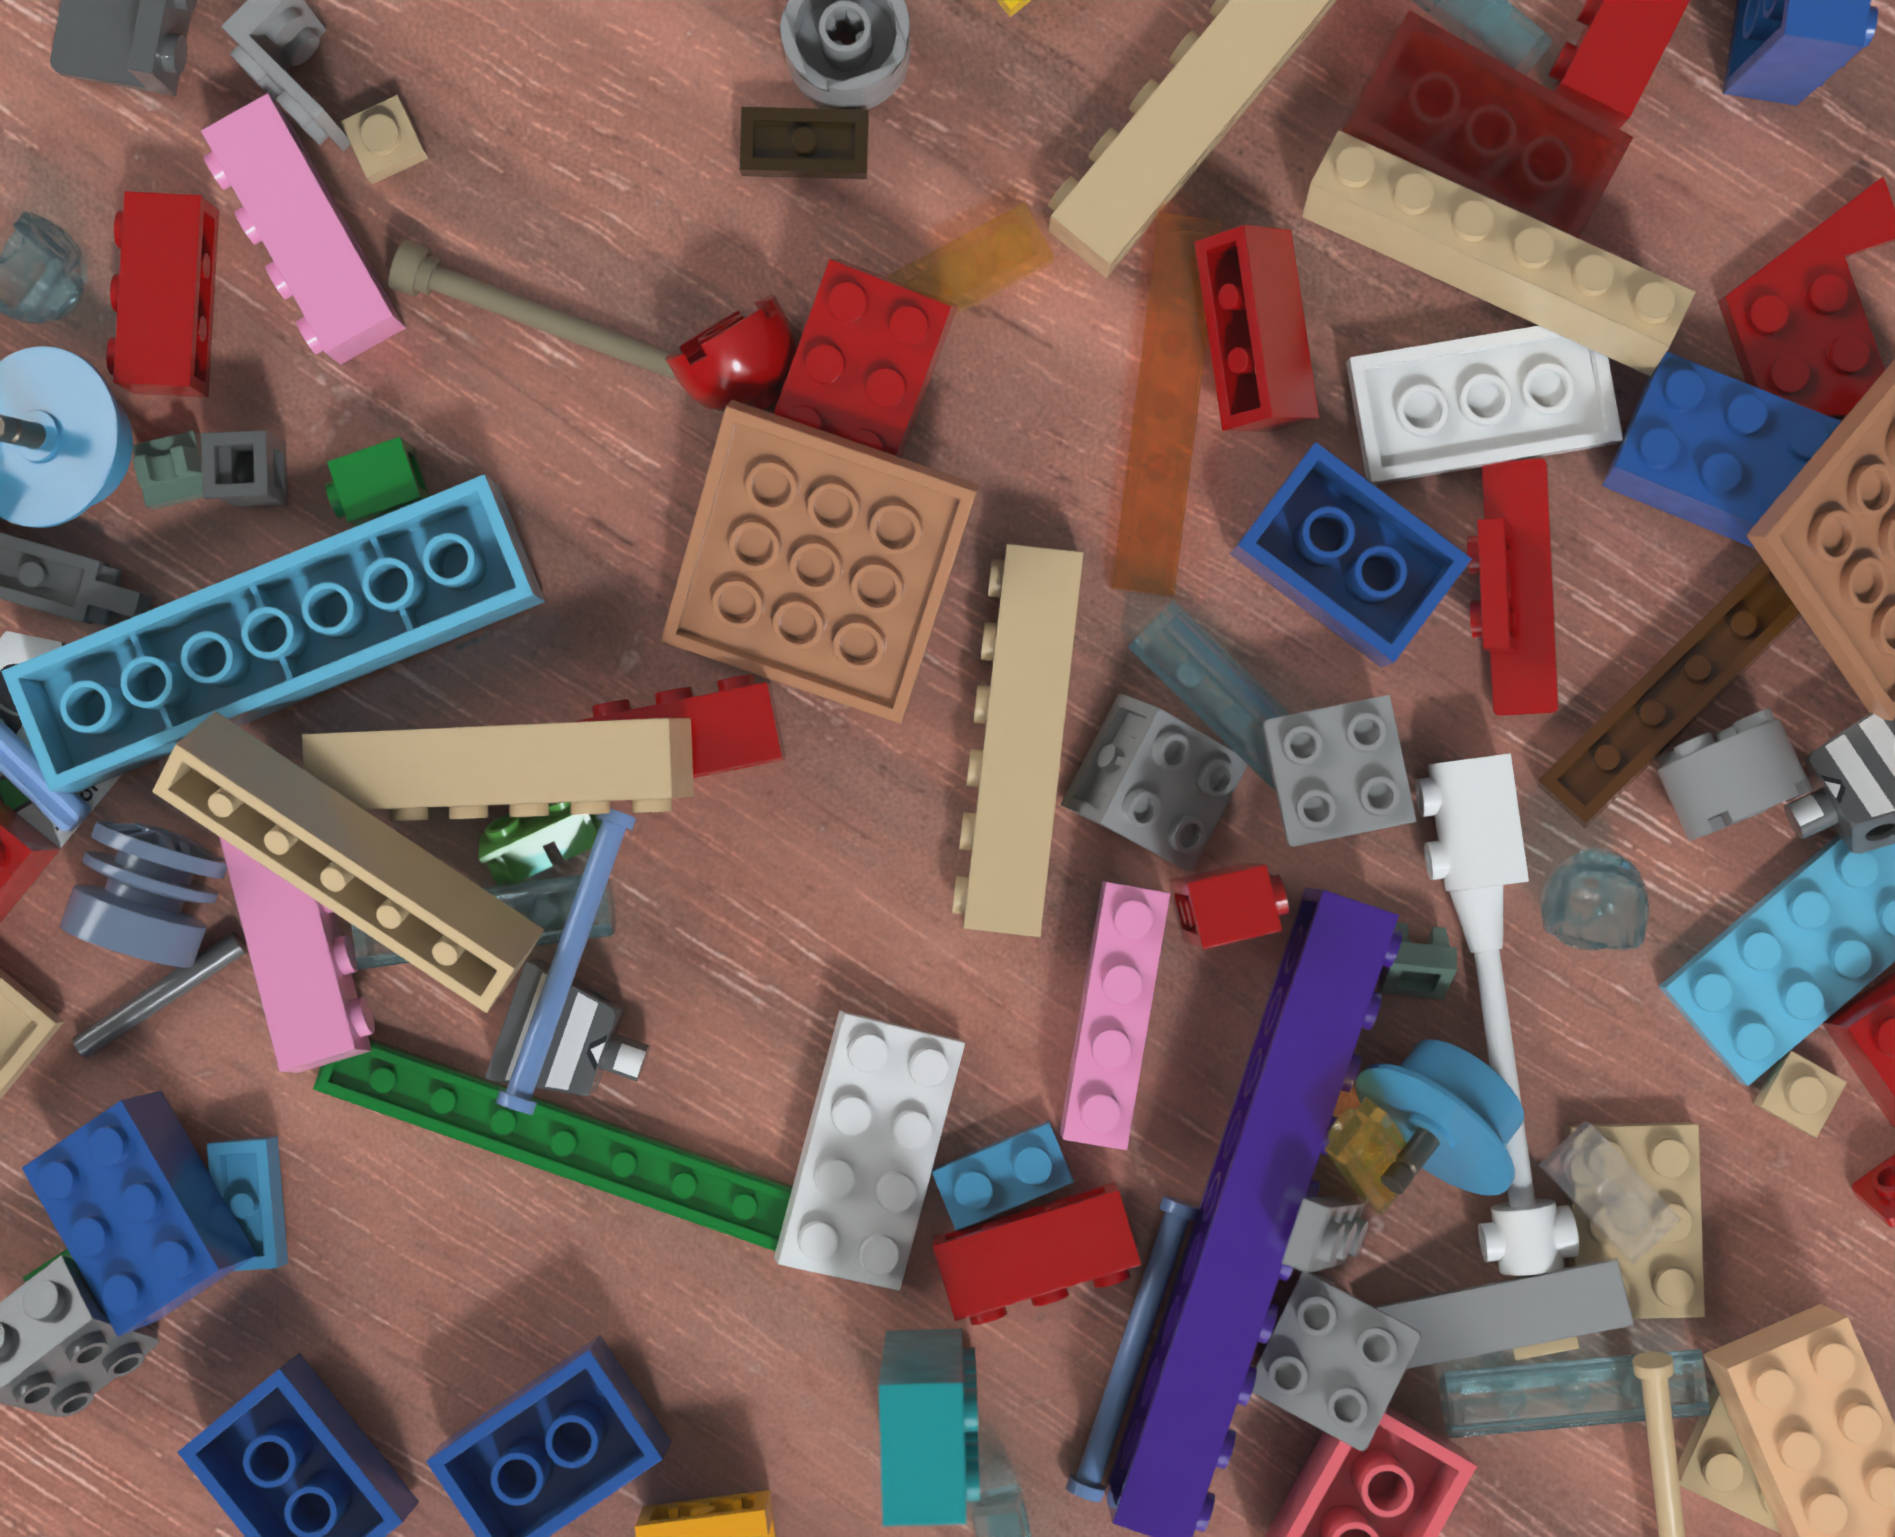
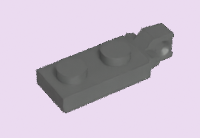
[0,532,153,625]

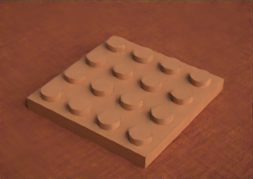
[1746,359,1895,721]
[661,400,980,724]

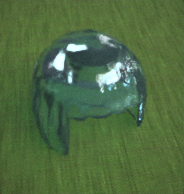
[0,212,88,324]
[1540,847,1650,950]

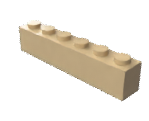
[1048,0,1337,278]
[1302,130,1696,376]
[952,544,1084,937]
[152,711,544,1013]
[302,718,694,821]

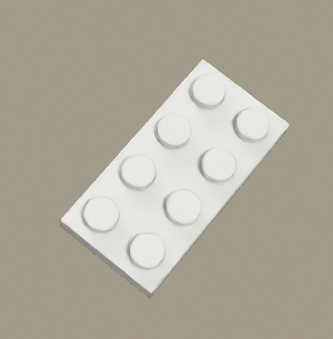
[1346,326,1623,485]
[774,1010,965,1291]

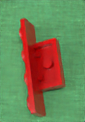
[1467,458,1559,716]

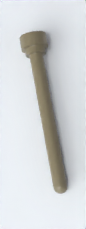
[388,240,676,378]

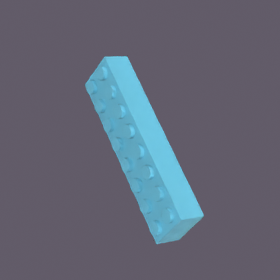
[1,474,546,793]

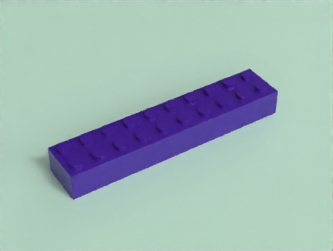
[1105,887,1403,1537]

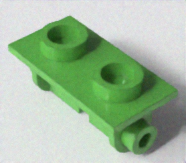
[478,802,601,885]

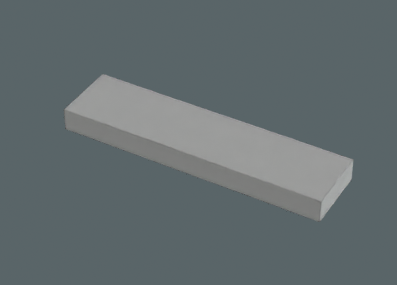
[1373,1258,1634,1369]

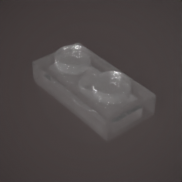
[1538,1121,1681,1264]

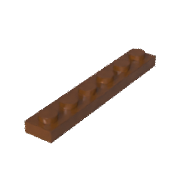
[1538,560,1802,829]

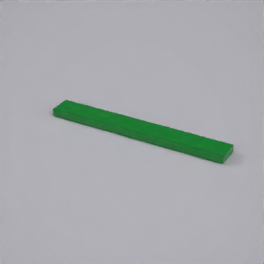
[313,1038,793,1251]

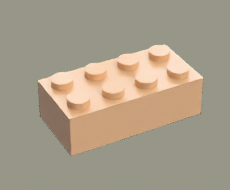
[1703,1304,1895,1537]

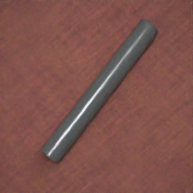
[73,931,248,1058]

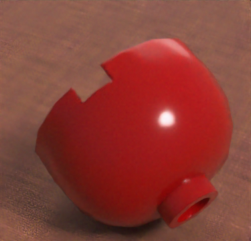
[665,295,796,412]

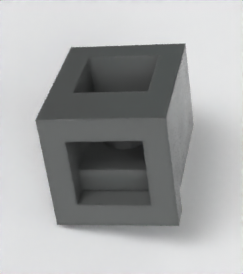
[201,430,288,507]

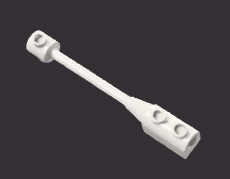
[1415,753,1579,1276]

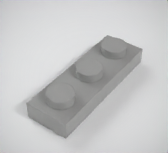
[1282,1195,1368,1273]

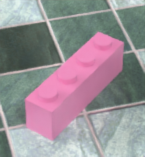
[201,93,406,365]
[219,836,375,1073]
[1059,881,1170,1150]

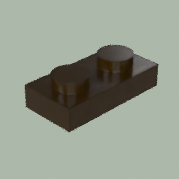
[740,107,869,179]

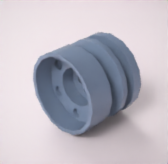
[59,820,227,968]

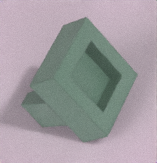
[132,431,203,510]
[1380,923,1457,1000]

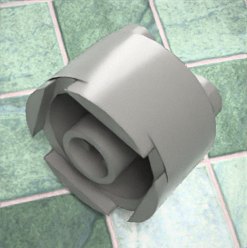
[780,0,911,110]
[1657,708,1813,842]

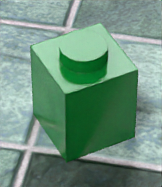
[325,436,430,527]

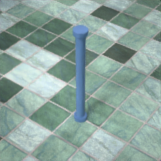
[495,808,637,1115]
[1065,1195,1200,1502]

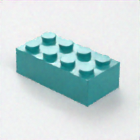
[879,1329,980,1527]

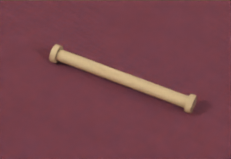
[1632,1351,1685,1537]

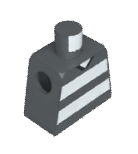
[1784,713,1895,854]
[485,958,650,1096]

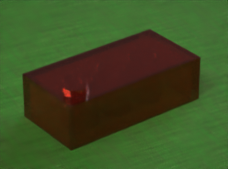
[1339,10,1633,239]

